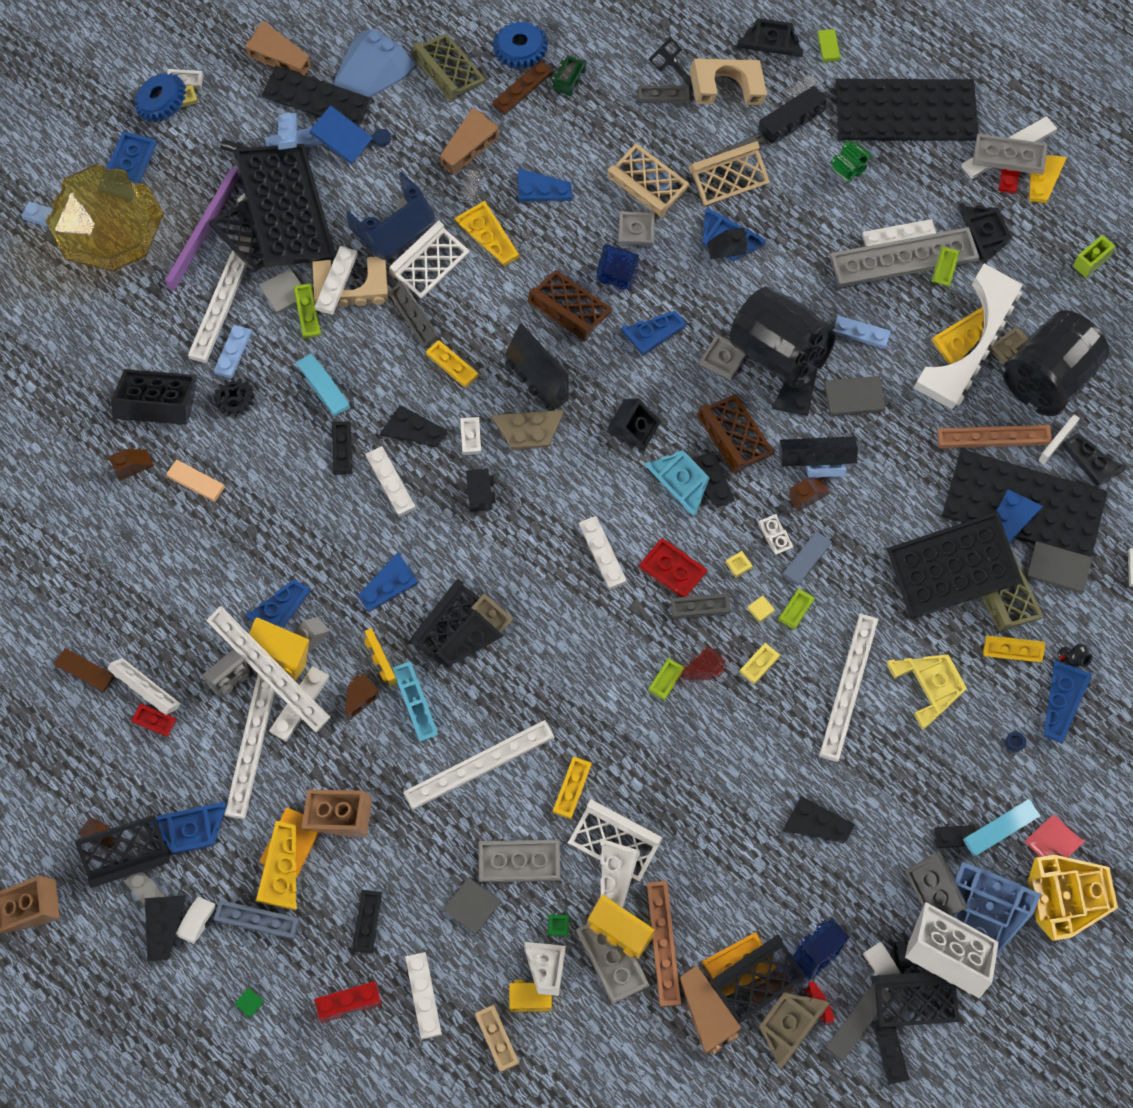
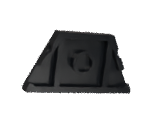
[737,18,803,57]
[958,203,1012,264]

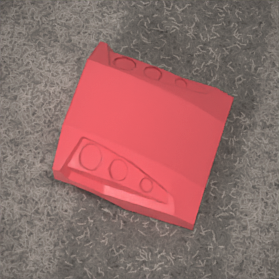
[1025,815,1085,858]

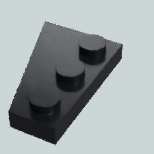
[380,405,447,448]
[691,451,735,508]
[435,610,504,666]
[782,796,855,843]

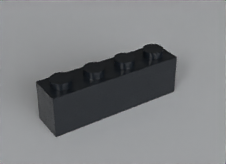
[758,85,827,144]
[779,436,858,467]

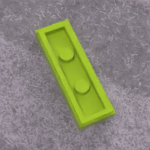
[293,283,321,339]

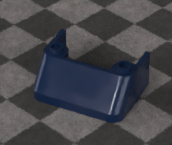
[346,171,435,260]

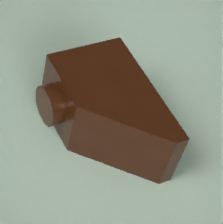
[108,449,154,481]
[788,478,830,511]
[345,673,380,721]
[78,817,121,854]

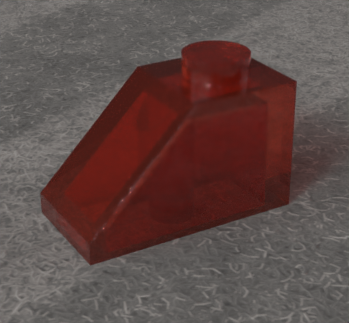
[681,645,726,680]

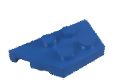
[702,208,766,261]
[150,802,227,855]

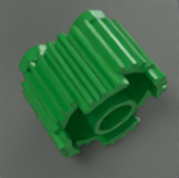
[830,141,872,183]

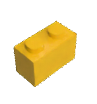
[509,980,552,1012]

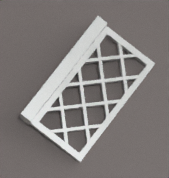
[389,220,470,300]
[568,799,663,882]

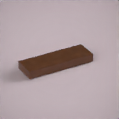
[54,648,115,693]

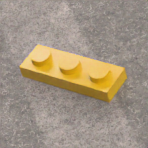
[426,340,479,388]
[363,628,397,687]
[983,635,1045,662]
[553,756,592,820]

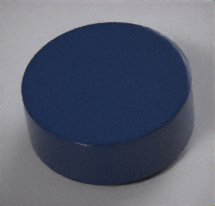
[373,129,391,147]
[1005,732,1026,752]

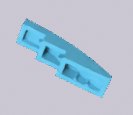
[296,354,350,416]
[392,661,438,742]
[963,799,1040,857]

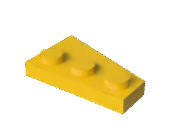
[1029,155,1067,203]

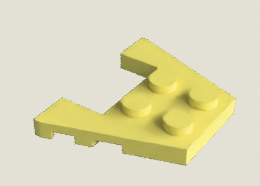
[887,655,967,730]

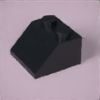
[607,398,661,451]

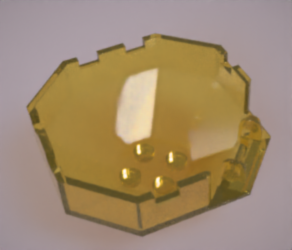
[45,164,164,272]

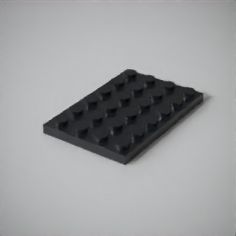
[886,511,1023,620]

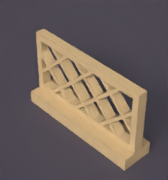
[689,141,770,206]
[608,143,690,218]

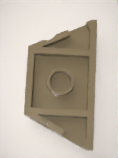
[492,410,563,450]
[759,993,830,1069]

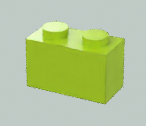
[1073,235,1116,278]

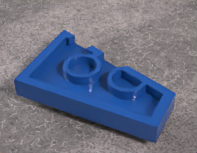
[621,311,687,356]
[358,552,418,613]
[245,579,311,628]

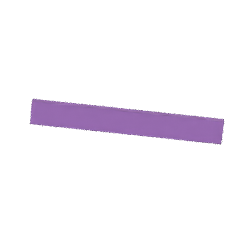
[165,167,240,291]

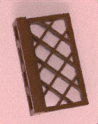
[528,270,613,341]
[697,394,775,474]

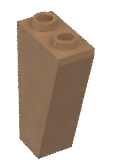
[246,21,311,75]
[440,108,499,175]
[679,966,741,1055]

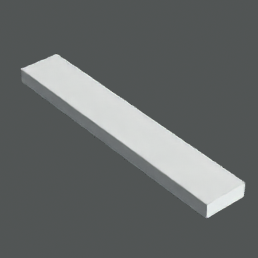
[961,116,1057,179]

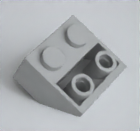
[202,650,250,697]

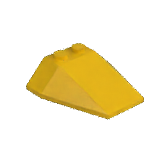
[1028,855,1118,941]

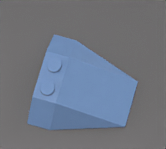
[333,29,416,98]
[953,862,1041,957]

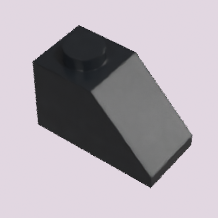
[707,228,747,259]

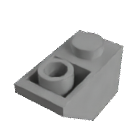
[295,617,330,654]

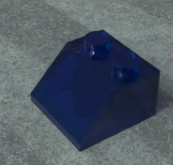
[597,244,639,290]

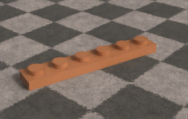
[937,425,1052,448]
[646,881,681,1007]

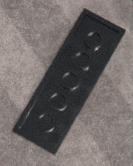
[262,66,372,127]

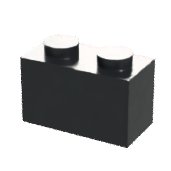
[466,468,496,512]

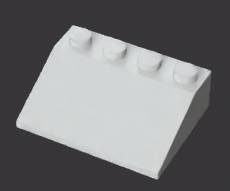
[905,902,999,998]

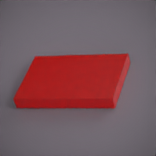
[639,538,708,597]

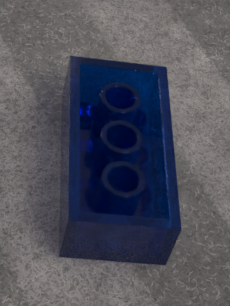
[794,918,850,982]

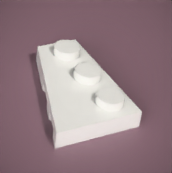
[600,839,640,908]
[524,942,566,996]

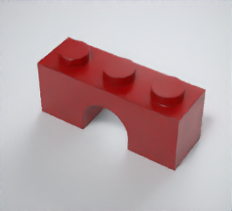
[314,981,382,1023]

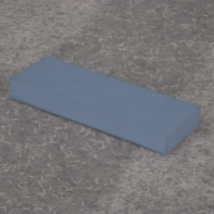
[783,531,832,586]

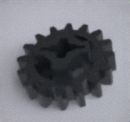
[213,378,255,417]

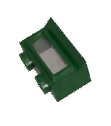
[551,55,586,97]

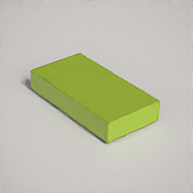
[817,29,840,62]
[931,246,960,286]
[778,588,815,630]
[648,658,685,701]

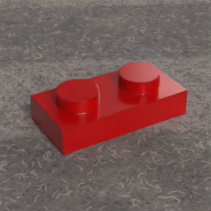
[998,169,1020,194]
[131,703,177,738]

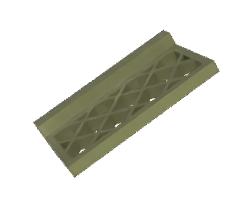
[412,33,486,102]
[982,551,1043,633]

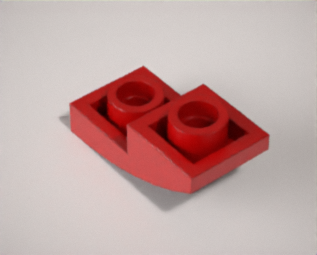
[804,981,835,1026]

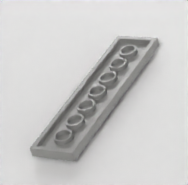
[830,227,979,287]

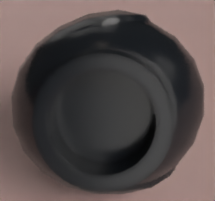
[1058,643,1093,667]

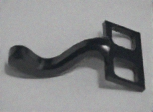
[648,37,693,89]

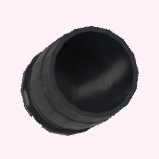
[730,287,837,388]
[1003,310,1110,417]

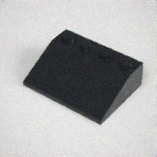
[505,323,569,411]
[111,369,197,425]

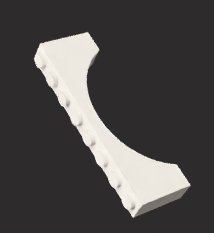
[913,263,1023,409]

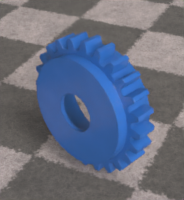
[493,21,548,69]
[134,72,187,123]

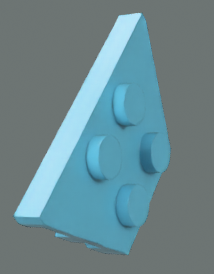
[644,450,709,516]

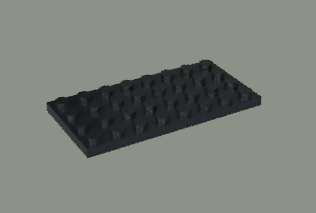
[835,79,979,141]
[234,144,336,267]
[941,449,1108,557]

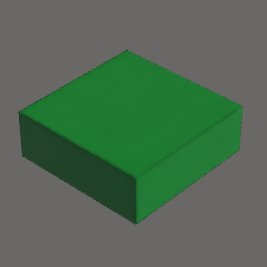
[548,914,569,937]
[234,988,265,1019]

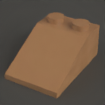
[302,790,372,837]
[0,875,60,934]

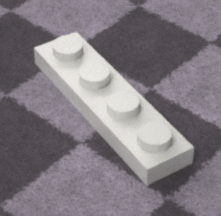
[862,219,936,246]
[315,246,358,315]
[365,446,416,517]
[579,516,627,590]
[108,658,180,715]
[269,666,329,742]
[405,952,442,1040]

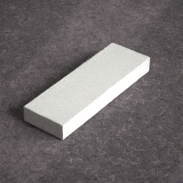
[1039,415,1080,465]

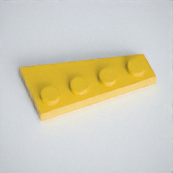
[454,201,520,267]
[931,307,984,365]
[256,821,297,911]

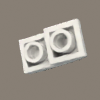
[758,514,793,555]
[176,897,216,944]
[863,942,901,990]

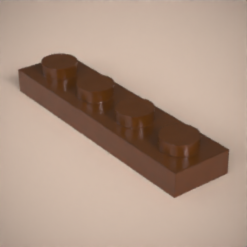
[492,61,553,115]

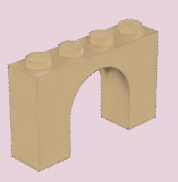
[689,58,767,105]
[313,257,389,308]

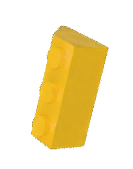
[249,618,309,681]
[587,894,655,959]

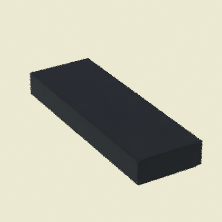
[332,421,353,475]
[352,890,383,954]

